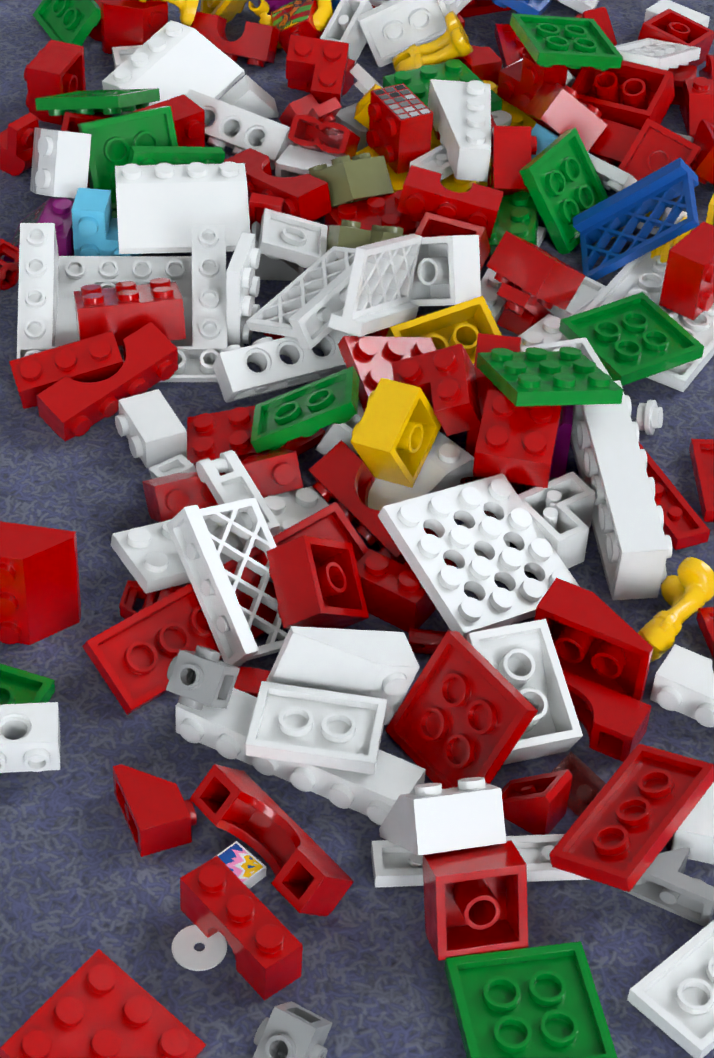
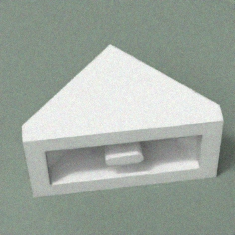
[219,75,278,118]

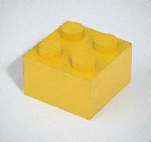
[350,378,441,488]

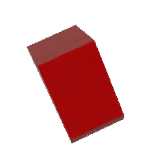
[502,769,573,835]

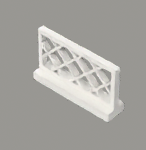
[328,234,422,337]
[246,246,356,350]
[166,497,288,666]

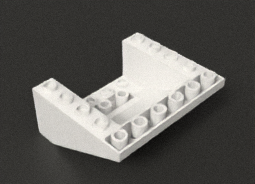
[17,223,227,383]

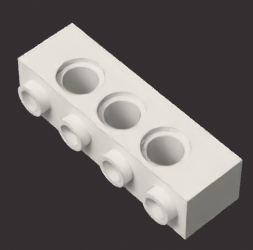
[187,89,297,170]
[212,329,353,403]
[0,702,60,773]

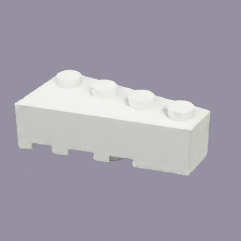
[427,79,491,182]

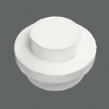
[636,400,663,435]

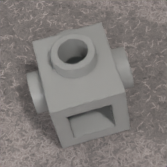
[166,645,240,710]
[253,1001,333,1058]

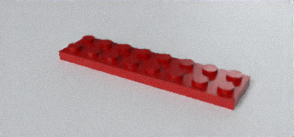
[82,502,369,715]

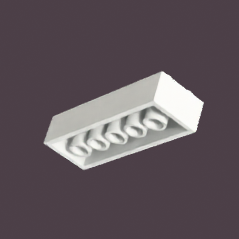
[570,380,672,600]

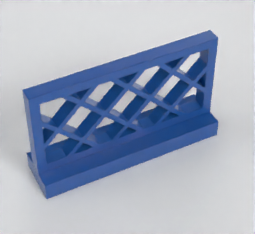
[573,158,699,281]

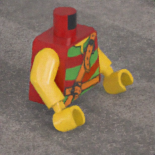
[248,0,333,54]

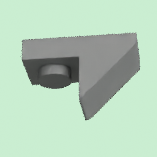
[624,847,714,927]

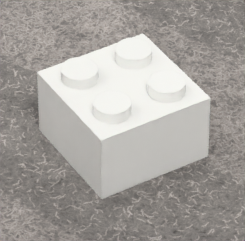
[408,235,481,306]

